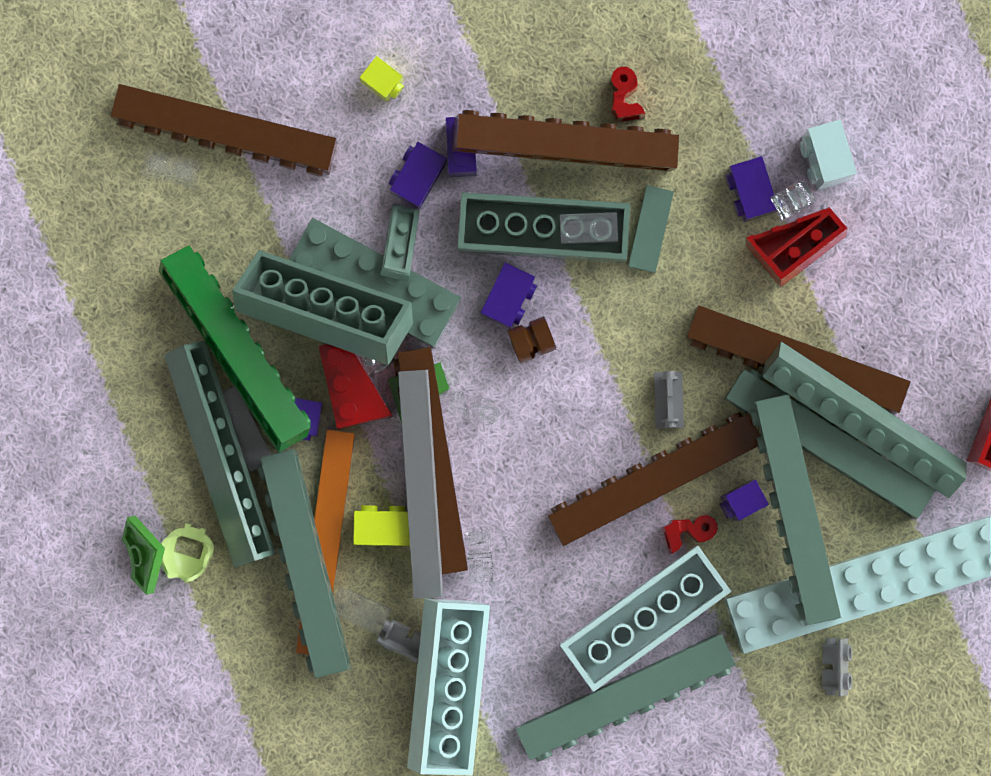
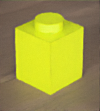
[359,56,404,102]

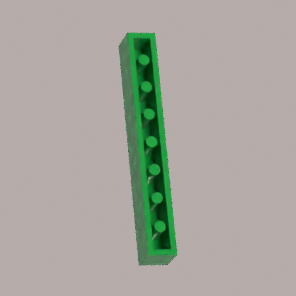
[159,245,311,453]

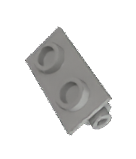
[654,371,684,428]
[376,620,421,663]
[822,638,852,696]

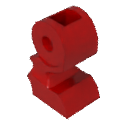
[611,66,646,123]
[662,515,718,554]

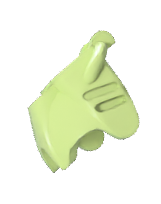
[161,523,214,583]

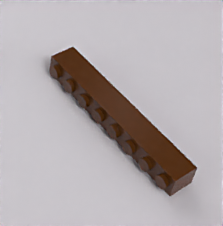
[111,84,338,177]
[452,110,679,172]
[685,305,911,414]
[393,347,468,575]
[548,412,761,546]

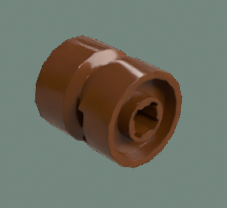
[507,316,557,364]

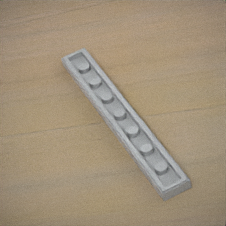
[398,370,443,598]

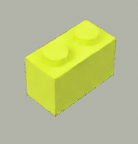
[354,505,410,546]

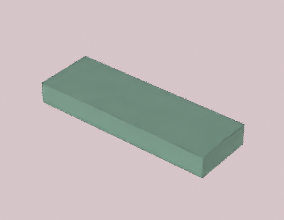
[628,185,674,273]
[380,203,420,282]

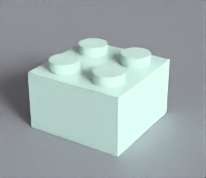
[799,119,857,190]

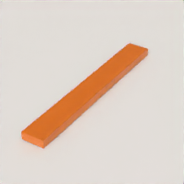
[296,430,355,654]

